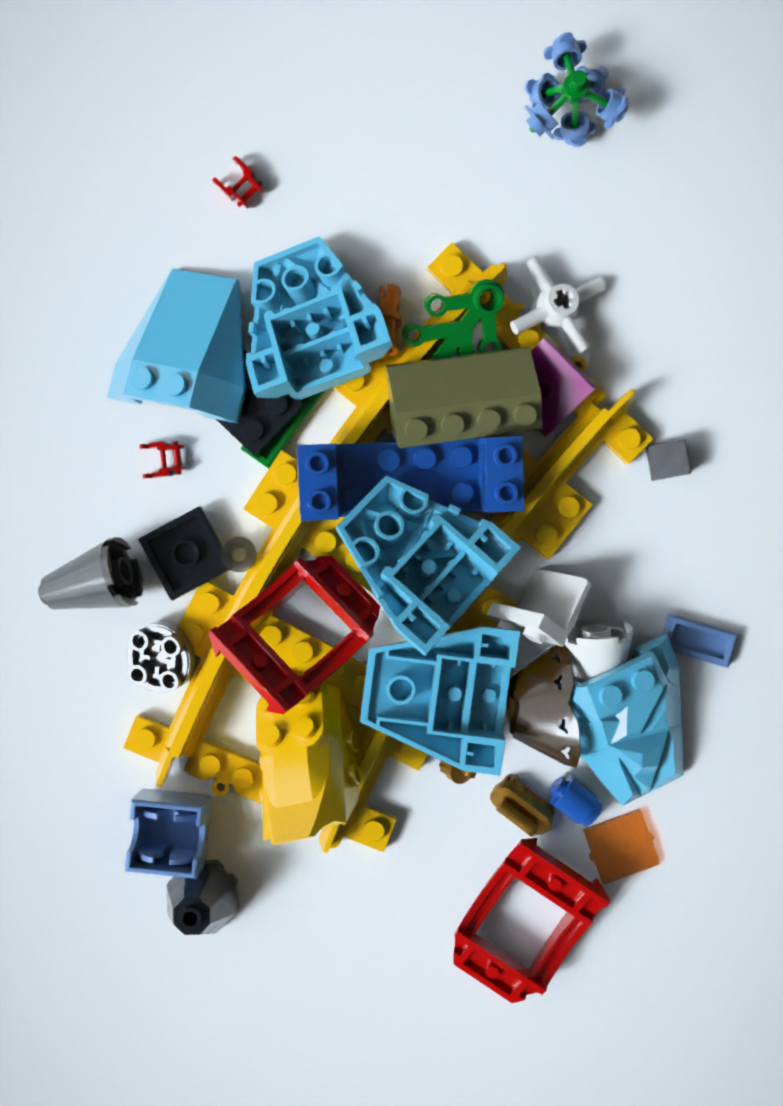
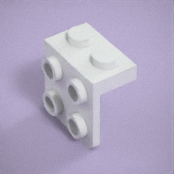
[486,569,591,647]

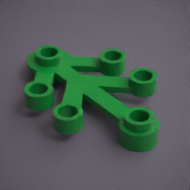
[402,279,505,359]

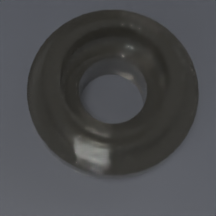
[221,537,257,573]

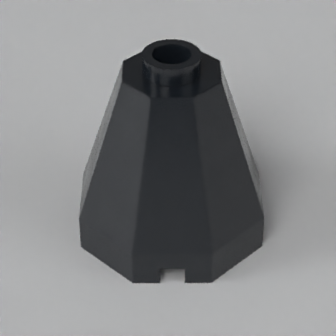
[166,860,239,935]

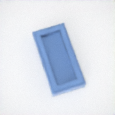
[662,614,738,668]

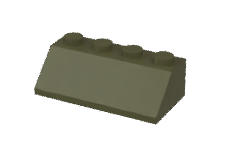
[386,347,543,448]

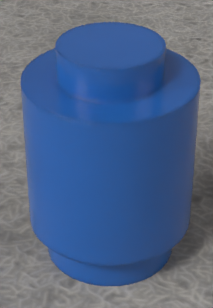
[549,775,603,827]

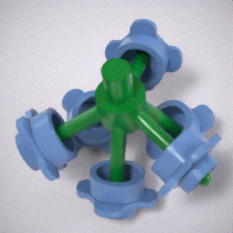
[524,32,629,147]

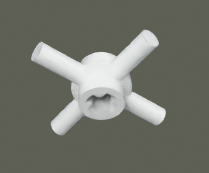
[510,256,606,355]

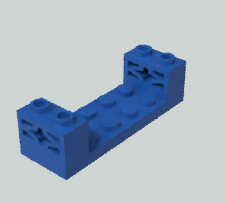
[296,436,525,521]

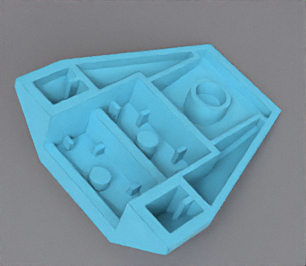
[107,268,247,424]
[360,626,520,776]

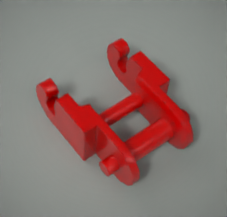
[211,155,264,209]
[139,441,187,479]

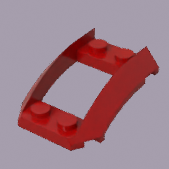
[209,556,381,715]
[453,838,610,1004]

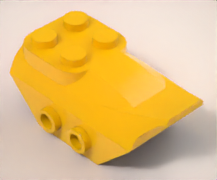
[256,683,362,846]

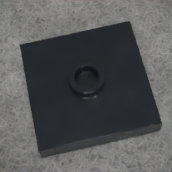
[138,506,235,601]

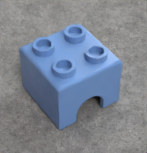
[124,788,212,879]

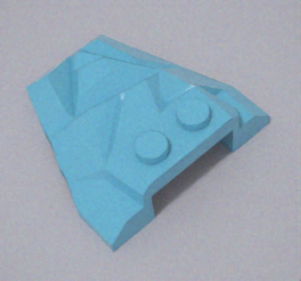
[246,236,393,399]
[336,476,521,656]
[557,634,684,806]

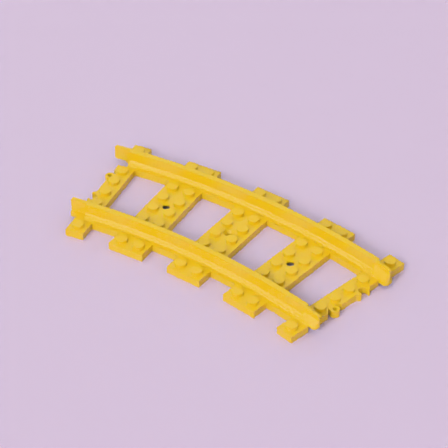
[123,242,653,854]

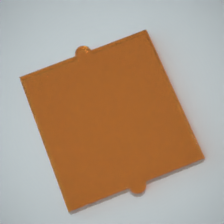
[582,809,660,885]

